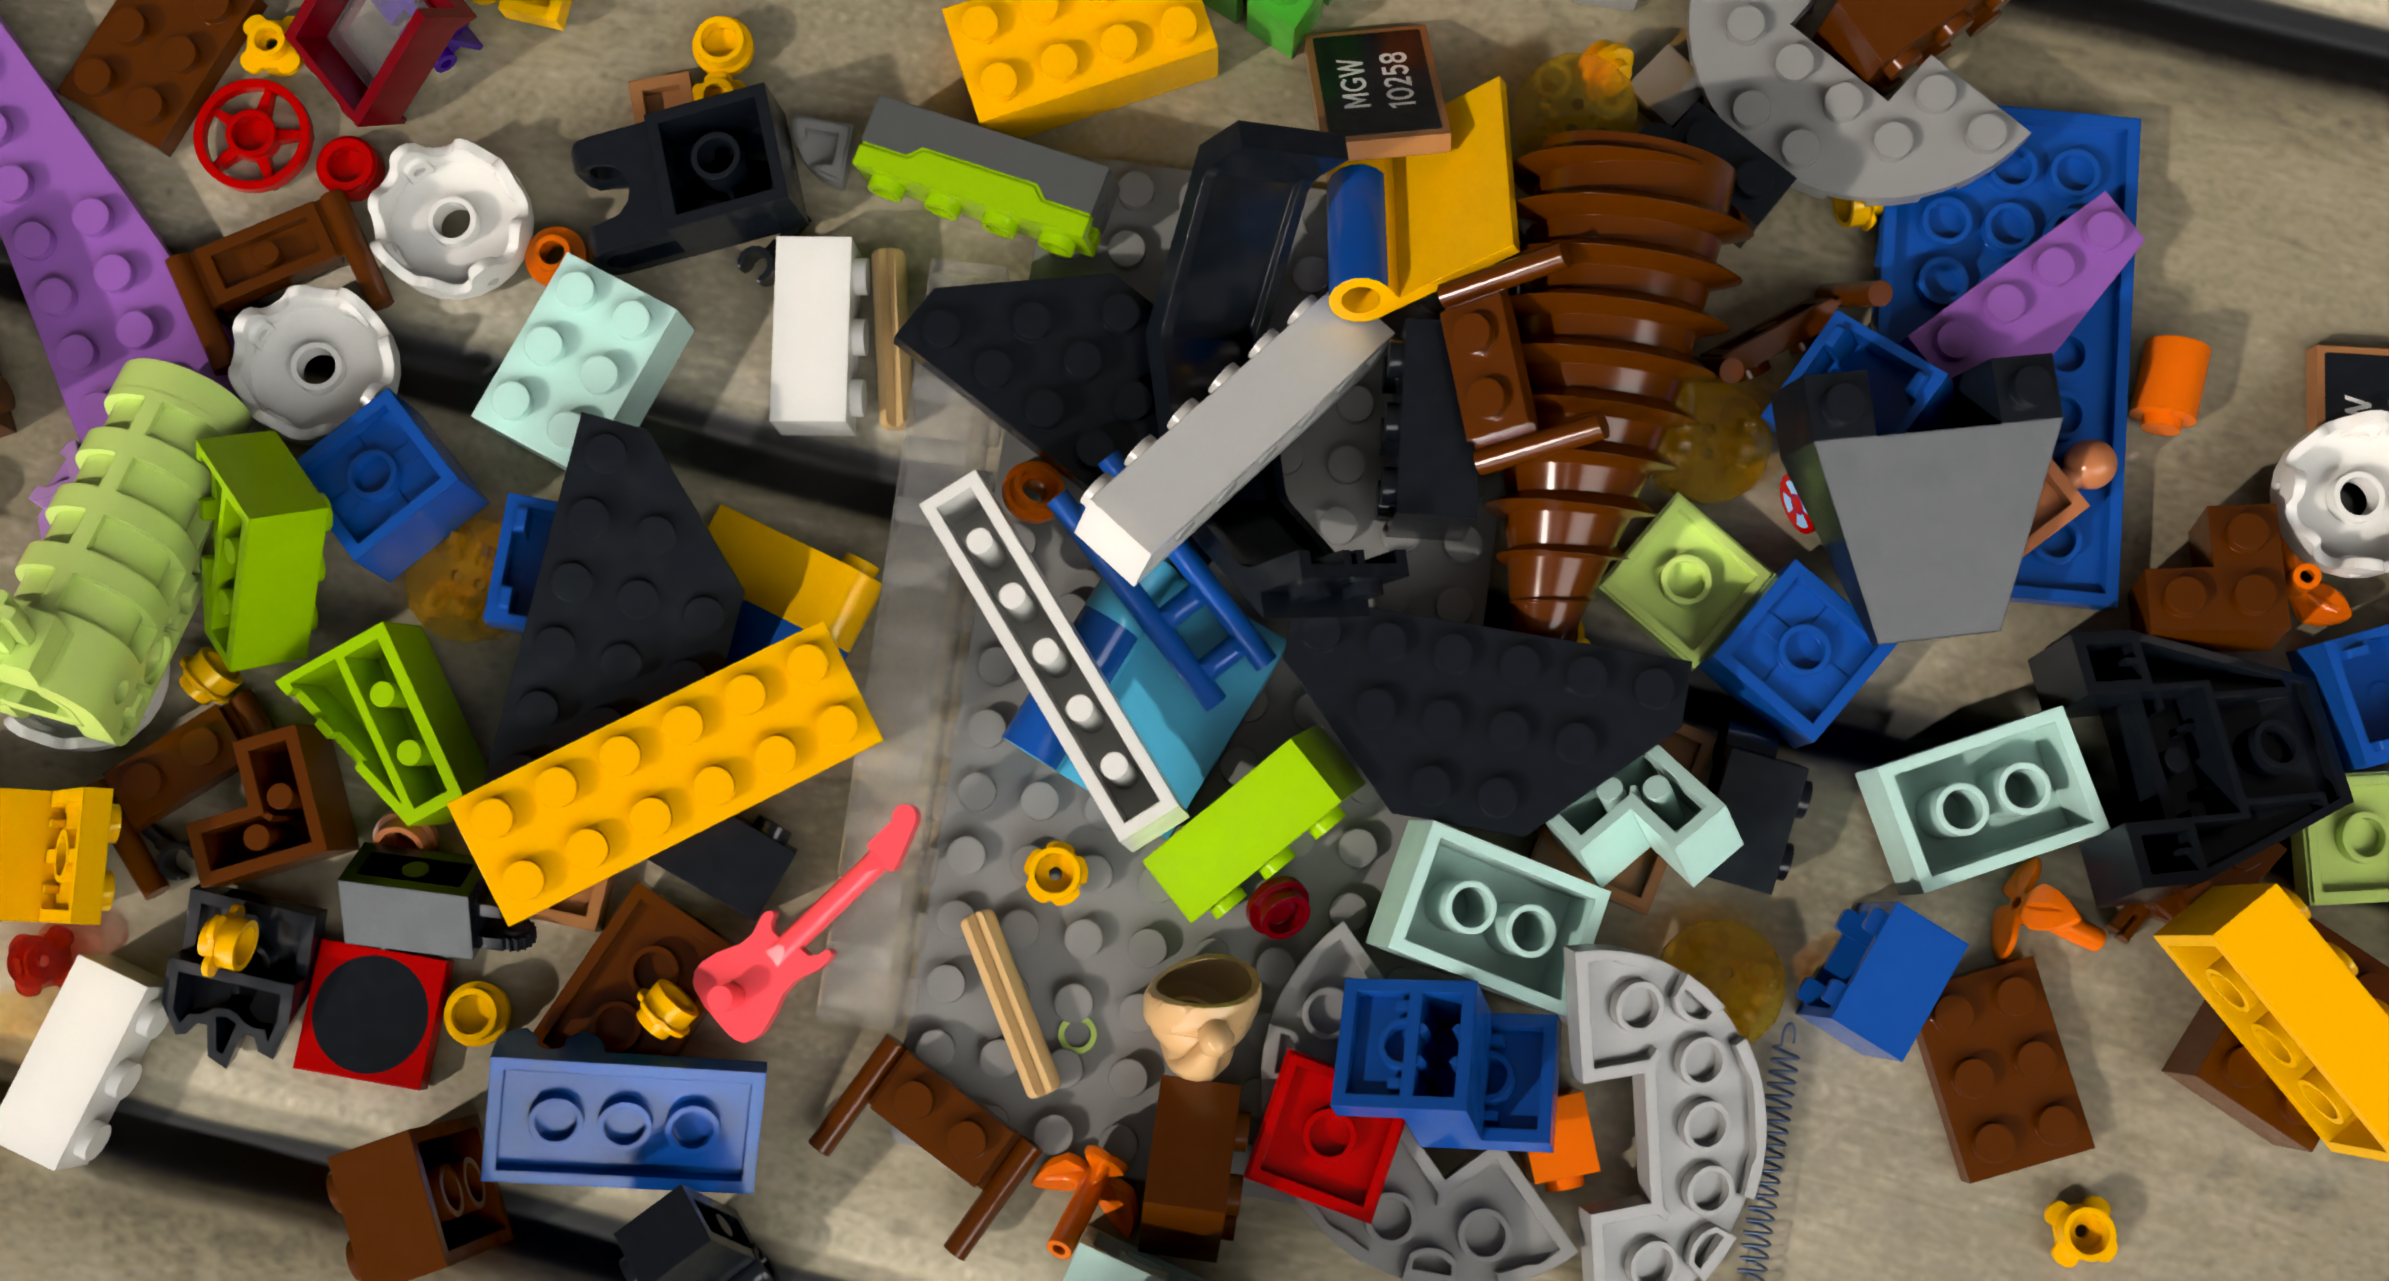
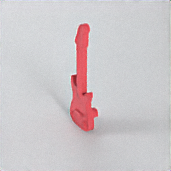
[693,804,921,1043]

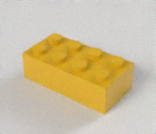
[942,0,1218,139]
[2152,883,2389,1162]

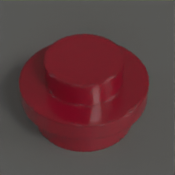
[1246,876,1310,939]

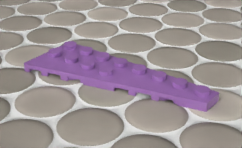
[0,13,240,444]

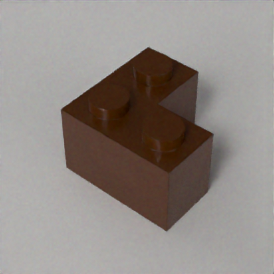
[2128,504,2292,652]
[185,724,360,888]
[1138,1074,1251,1263]

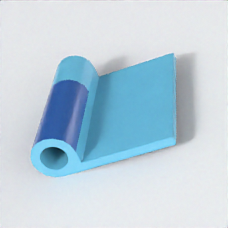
[1002,556,1287,840]

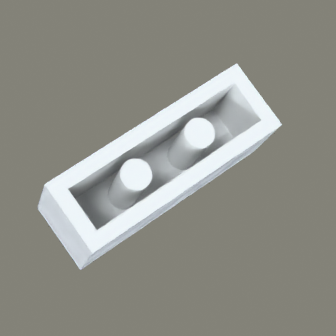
[769,236,871,436]
[0,954,169,1171]

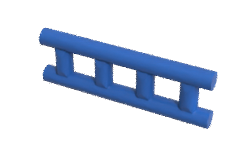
[1046,449,1277,712]

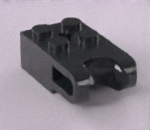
[571,82,809,275]

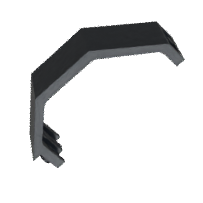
[1145,120,1409,619]

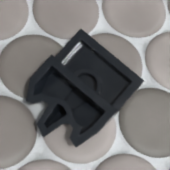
[162,884,328,1068]

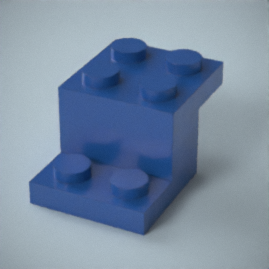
[1330,978,1562,1153]

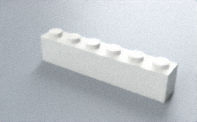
[1074,291,1395,587]
[919,469,1190,852]

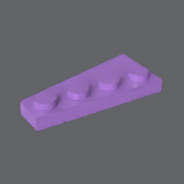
[1900,191,2146,415]

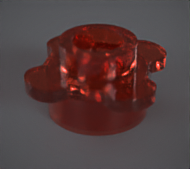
[7,925,74,997]

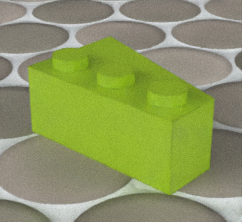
[196,430,333,672]
[274,621,488,826]
[1142,724,1366,924]

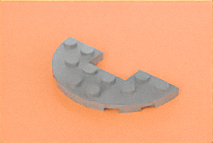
[1687,0,2031,206]
[1260,921,1579,1281]
[1563,944,1767,1281]

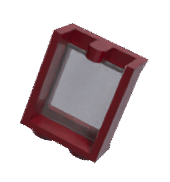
[284,0,477,127]

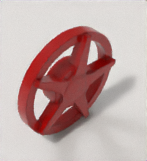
[193,78,315,193]

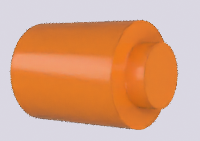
[2129,335,2212,436]

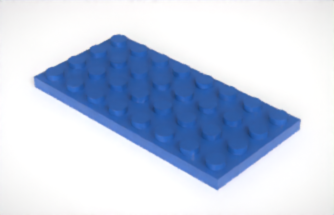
[1871,95,2141,611]

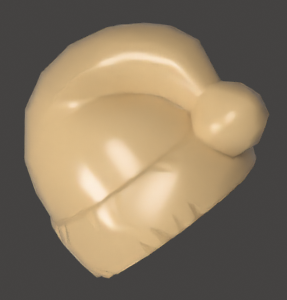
[1143,953,1262,1082]

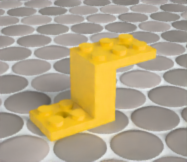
[0,787,122,925]

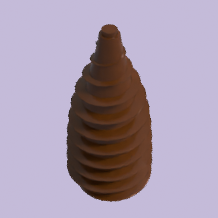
[1483,130,1754,641]

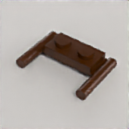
[165,189,394,376]
[1437,241,1610,476]
[1691,280,1893,384]
[86,689,276,900]
[808,1033,1043,1261]

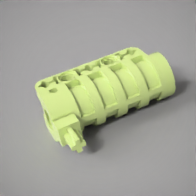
[0,358,252,747]

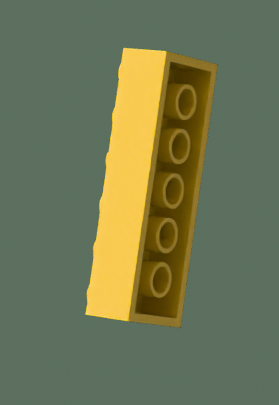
[446,620,885,927]

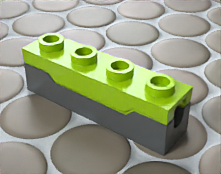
[852,94,1120,258]

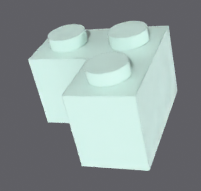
[1545,744,1744,888]

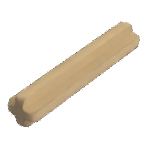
[871,248,915,431]
[960,909,1061,1099]

